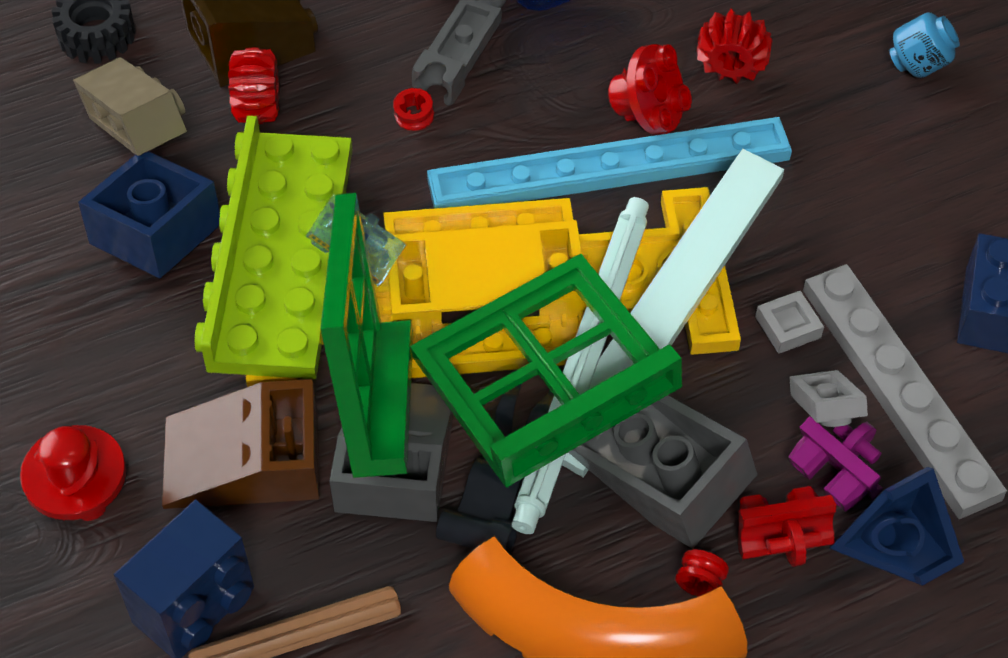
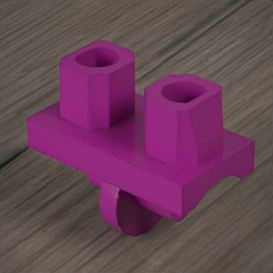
[788,416,883,512]

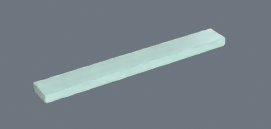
[562,148,784,478]

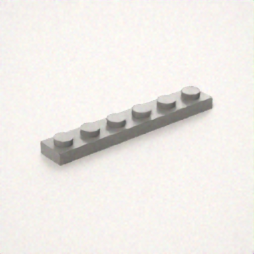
[803,264,1007,519]

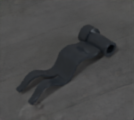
[436,384,554,555]

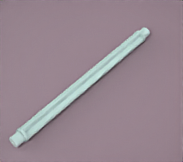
[512,197,649,534]

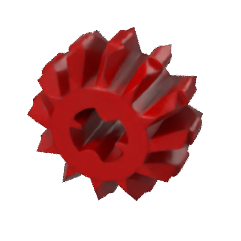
[696,8,773,84]
[228,47,280,124]

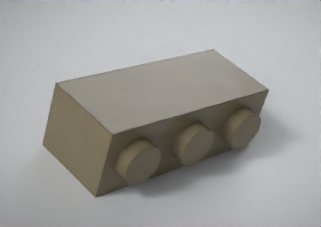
[73,57,187,156]

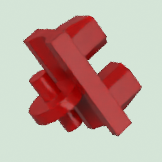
[738,486,836,567]

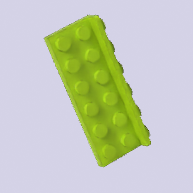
[195,116,353,379]

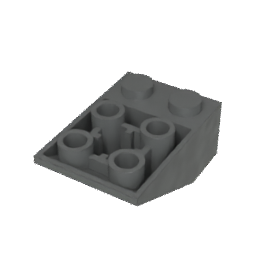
[330,383,453,522]

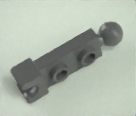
[412,0,506,105]

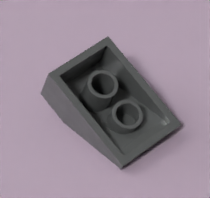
[568,395,758,549]

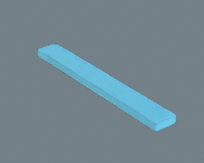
[427,117,792,209]

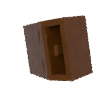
[162,379,319,509]

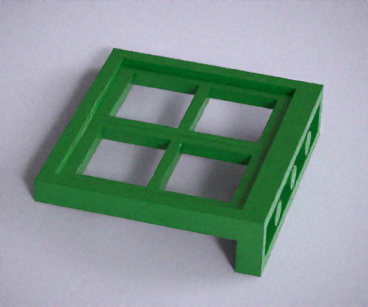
[320,193,414,478]
[410,253,682,488]

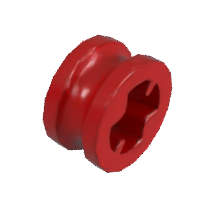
[393,88,434,131]
[675,549,729,597]

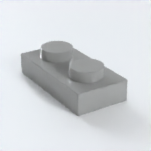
[789,370,868,427]

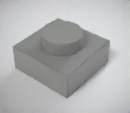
[755,290,824,354]

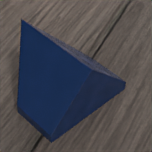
[829,467,964,586]

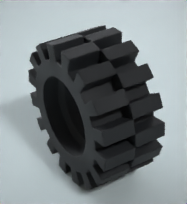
[51,0,136,64]

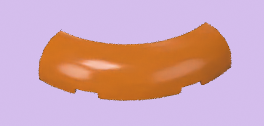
[449,536,747,658]

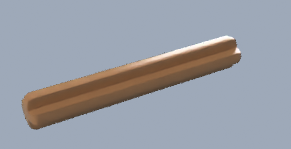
[188,586,401,658]

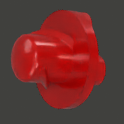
[608,44,692,135]
[20,425,126,521]

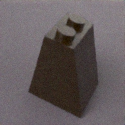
[181,0,318,88]

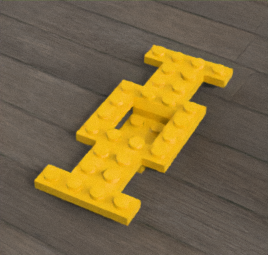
[246,187,741,387]

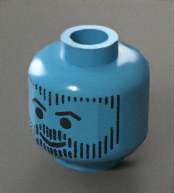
[890,12,960,78]

